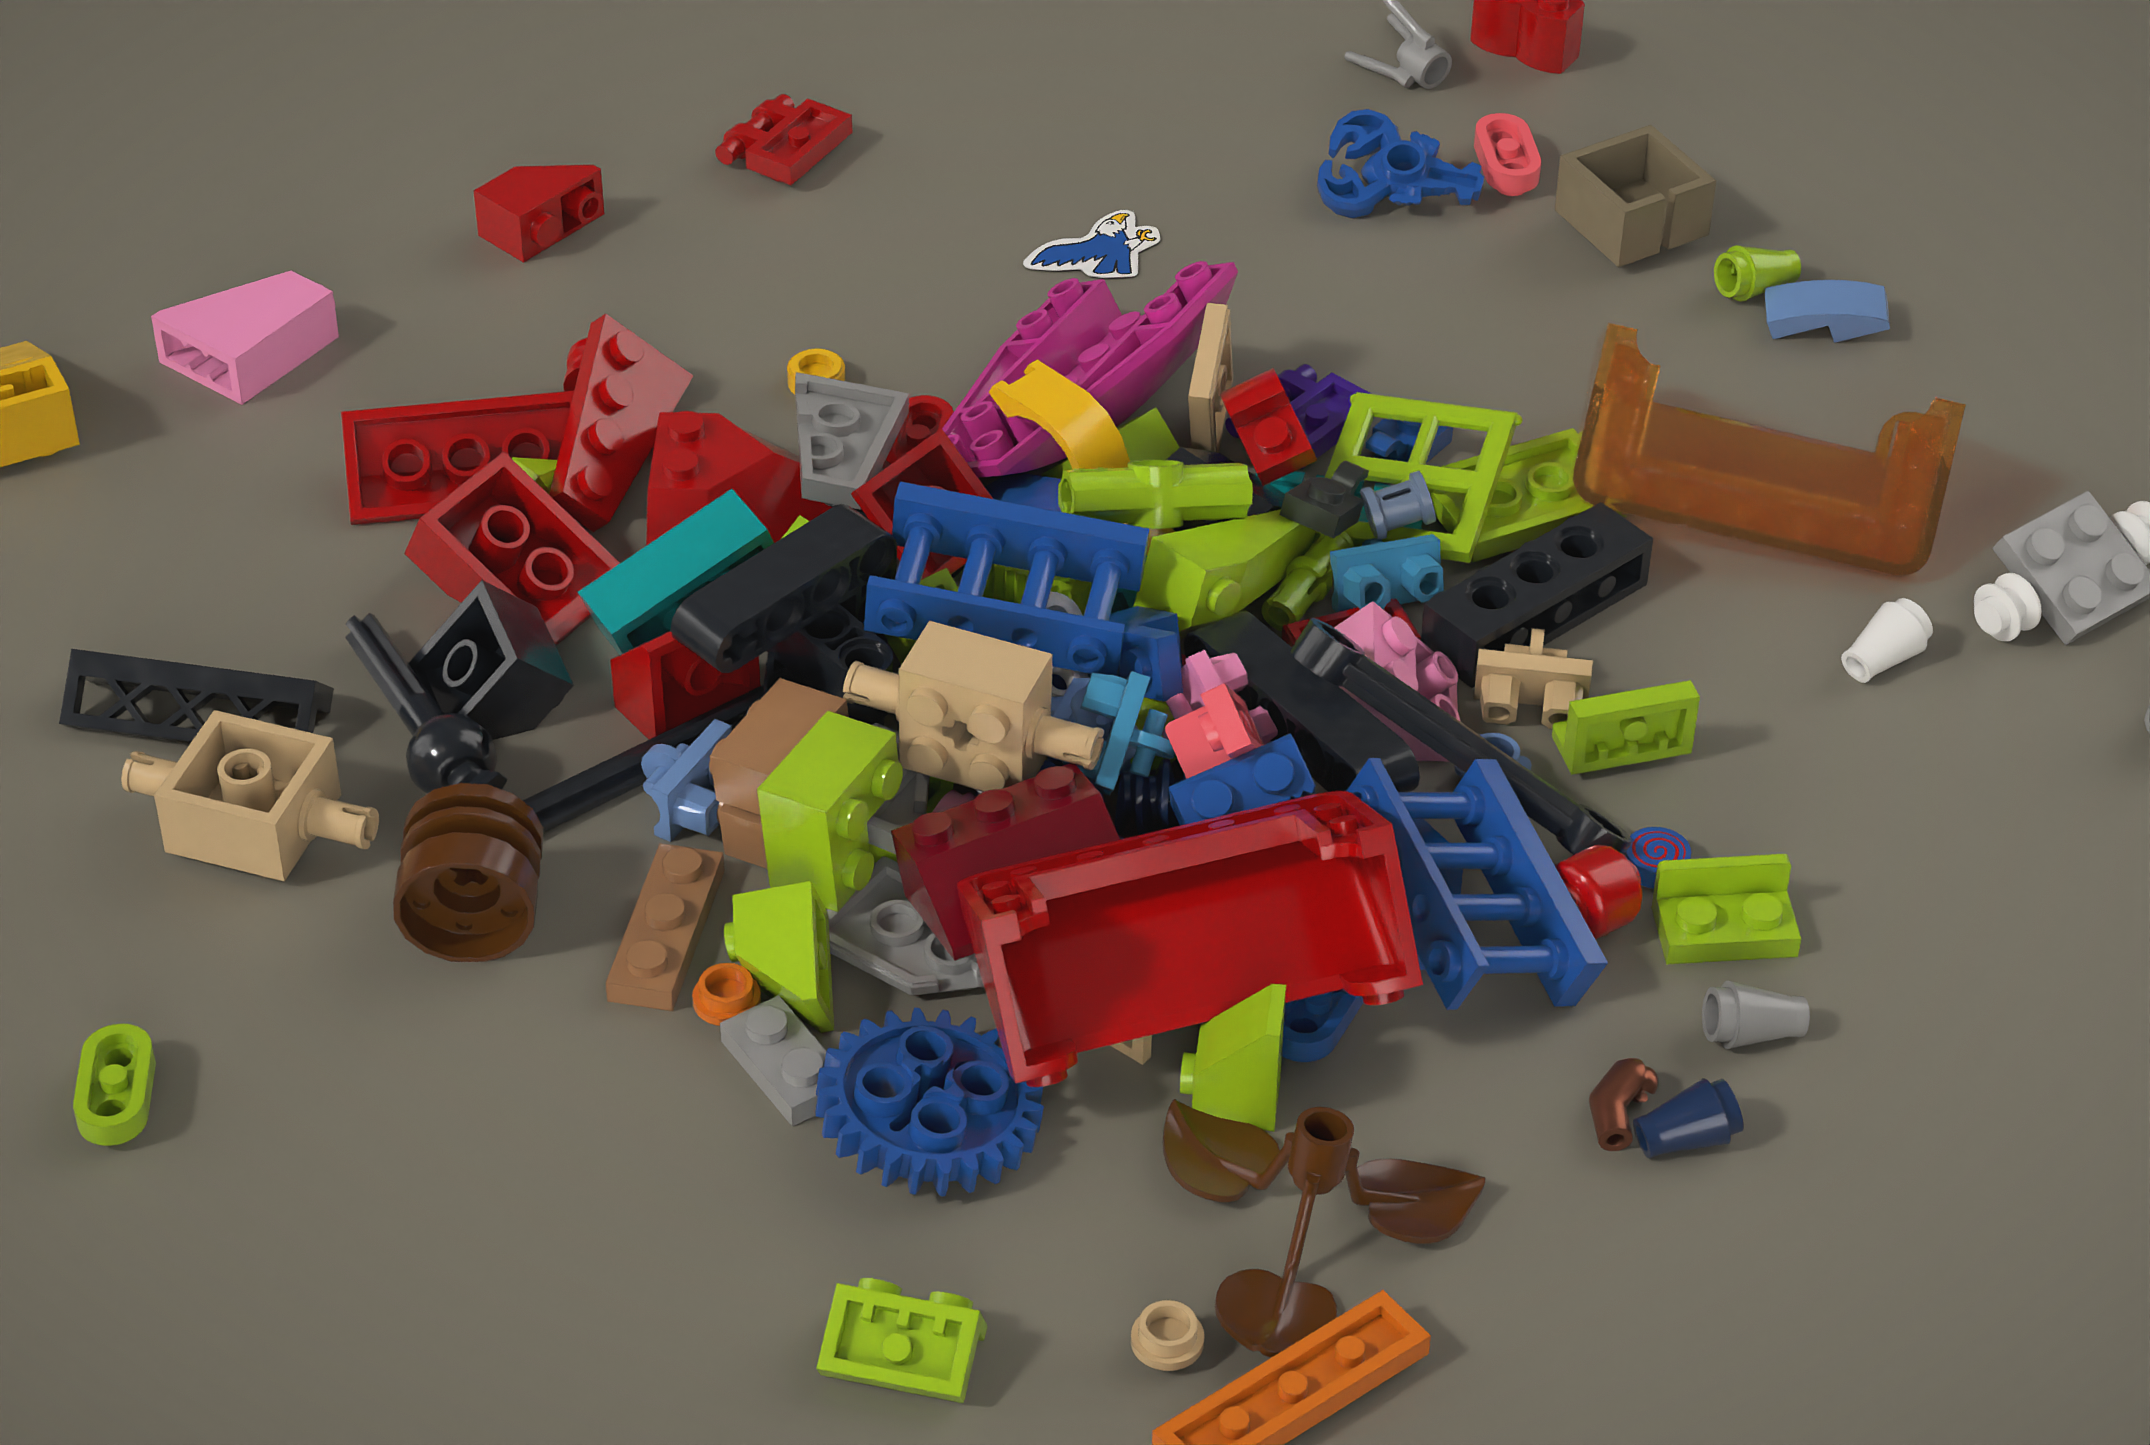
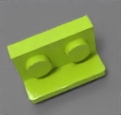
[1552,680,1700,775]
[1651,854,1801,965]
[816,1278,987,1403]

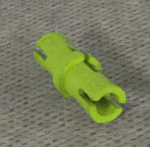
[1262,532,1355,631]

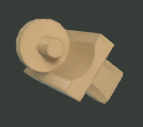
[1474,629,1593,729]

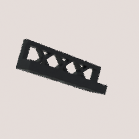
[59,649,334,743]

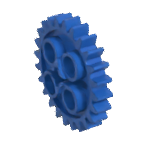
[815,1008,1044,1196]

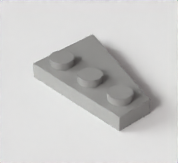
[795,372,910,510]

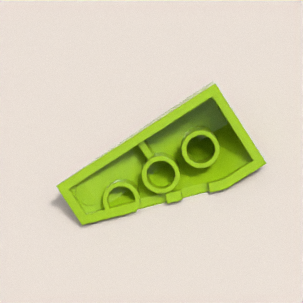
[1133,509,1316,640]

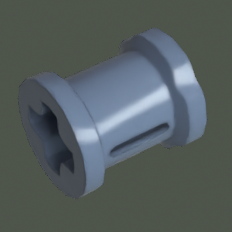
[1360,471,1436,540]

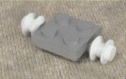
[1974,491,2150,646]

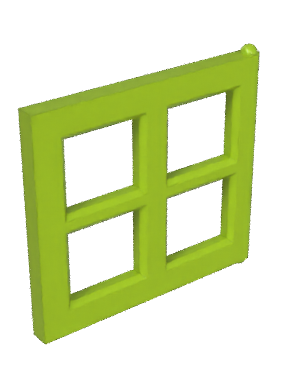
[1313,392,1523,563]

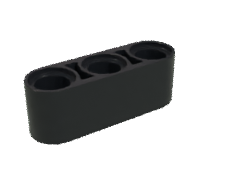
[767,604,893,723]

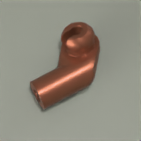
[1589,1058,1658,1151]

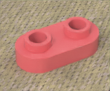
[1474,113,1541,196]

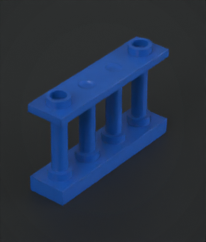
[864,482,1149,676]
[1347,758,1608,1010]

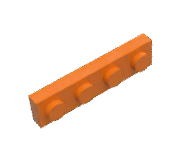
[1152,1290,1431,1445]

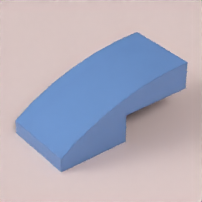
[1765,280,1890,343]

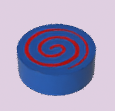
[1624,827,1691,889]

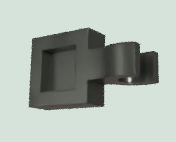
[1279,461,1369,538]

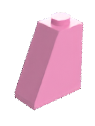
[151,271,339,405]

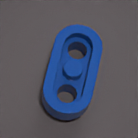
[1282,989,1363,1062]

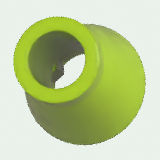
[1714,245,1801,302]

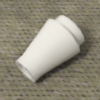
[1841,598,1933,683]

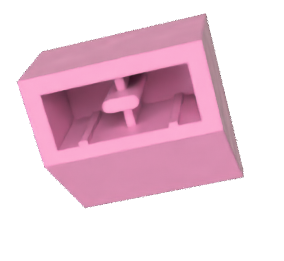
[1334,601,1460,762]

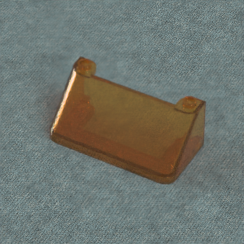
[1572,323,1966,577]

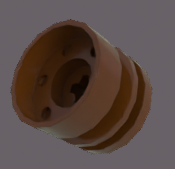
[393,783,543,962]

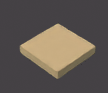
[1188,303,1233,453]

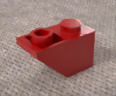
[473,165,605,263]

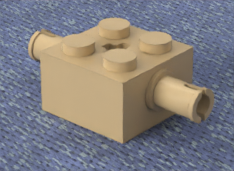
[843,621,1104,791]
[121,710,379,882]

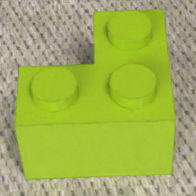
[757,711,903,912]

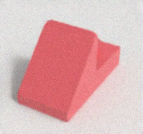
[1165,683,1264,779]

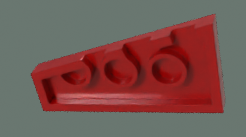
[549,313,694,532]

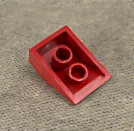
[404,451,620,646]

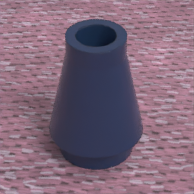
[1633,1078,1744,1159]

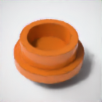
[692,963,761,1026]

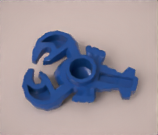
[1317,109,1485,218]

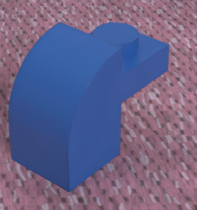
[1088,606,1183,702]

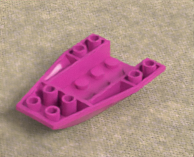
[942,261,1238,478]

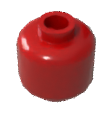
[1555,845,1643,940]

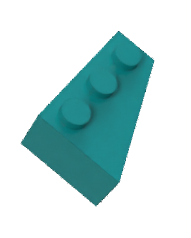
[578,489,774,655]

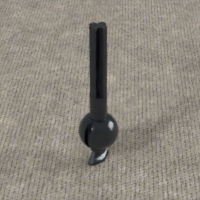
[345,613,508,794]

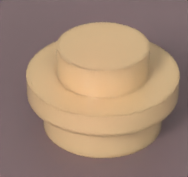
[1131,1300,1205,1371]

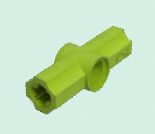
[1058,460,1253,529]

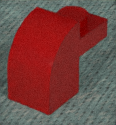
[1219,368,1317,486]

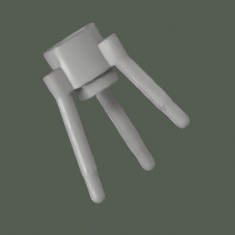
[1344,0,1452,89]

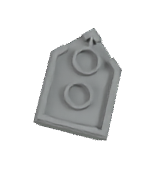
[826,856,984,995]

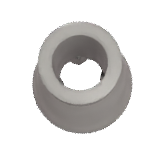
[1702,981,1810,1049]

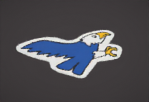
[1023,210,1160,278]

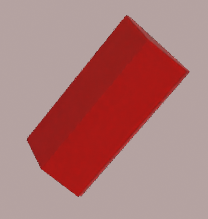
[341,391,574,525]

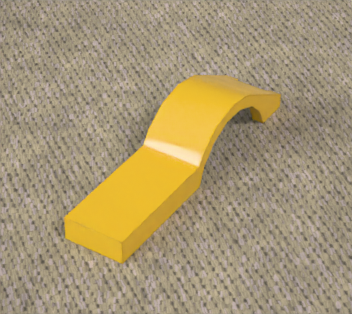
[988,359,1175,555]

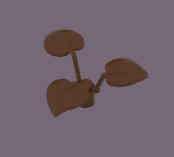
[1162,1099,1485,1358]

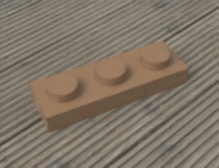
[606,843,725,1011]

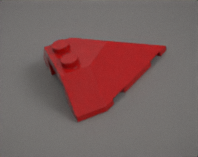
[646,411,832,546]

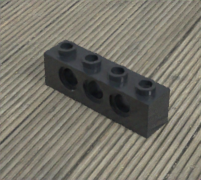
[1421,502,1653,688]

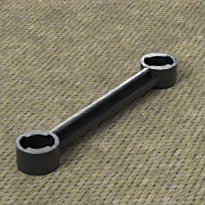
[1290,618,1633,855]

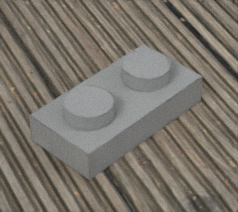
[720,995,826,1127]

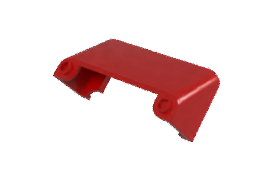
[957,791,1423,1087]

